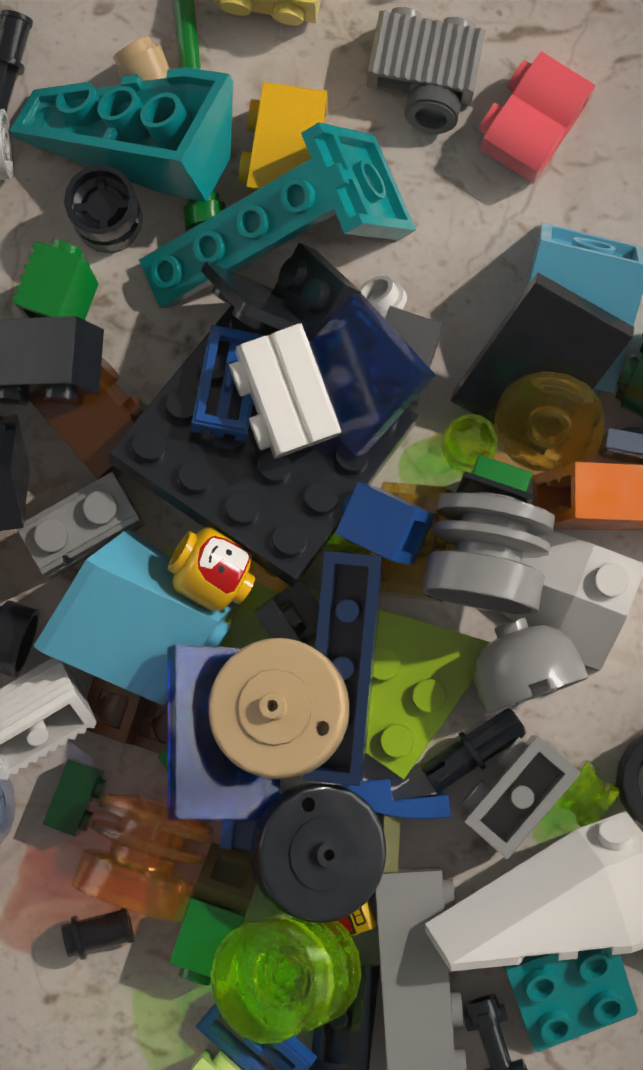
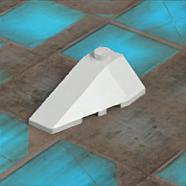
[422,491,643,671]
[425,811,643,972]

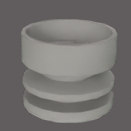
[421,492,555,615]

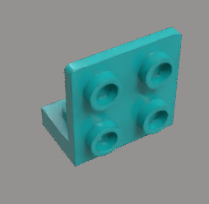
[503,948,638,1052]

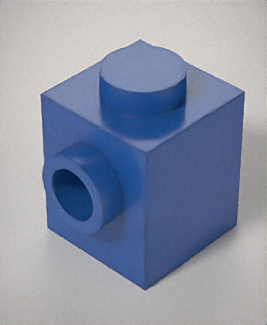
[335,482,436,566]

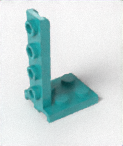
[139,122,416,308]

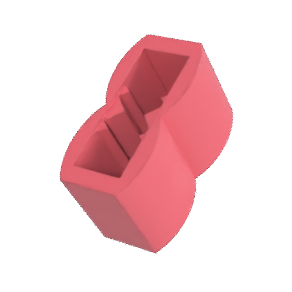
[478,51,596,184]

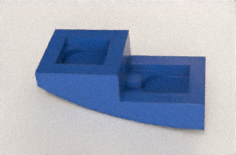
[335,778,451,819]

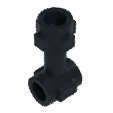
[463,994,528,1070]

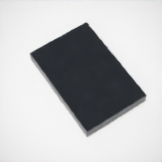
[451,272,634,453]

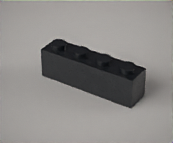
[0,316,104,405]

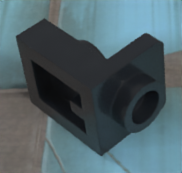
[254,580,319,643]

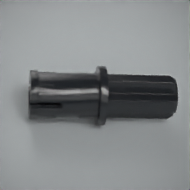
[0,10,33,113]
[419,709,526,795]

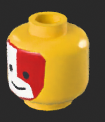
[167,527,256,612]

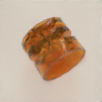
[71,792,214,922]

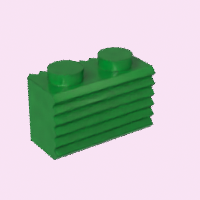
[12,239,99,320]

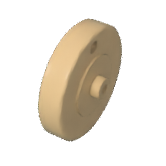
[209,638,349,779]

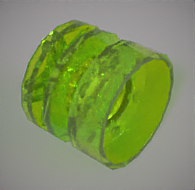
[210,913,362,1044]

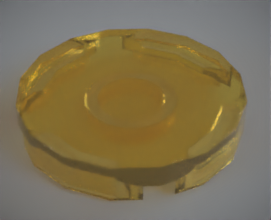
[494,371,605,472]

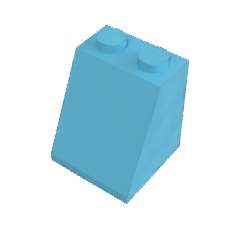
[525,222,643,396]
[33,528,236,706]

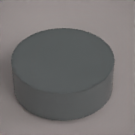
[405,84,461,134]

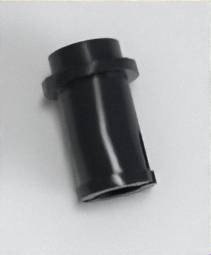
[61,907,135,960]

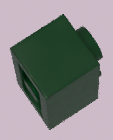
[43,759,107,837]

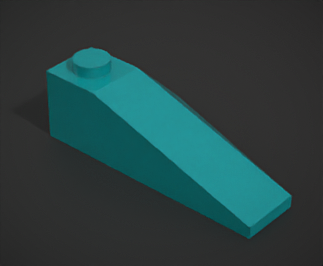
[9,67,233,202]

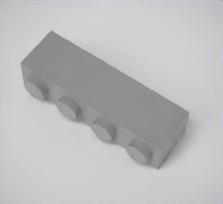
[375,867,467,1070]

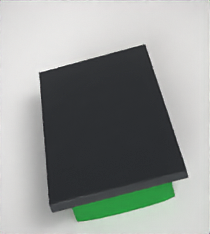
[456,455,535,504]

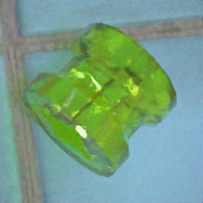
[441,414,498,473]
[555,760,621,827]

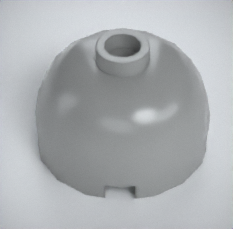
[473,617,589,715]

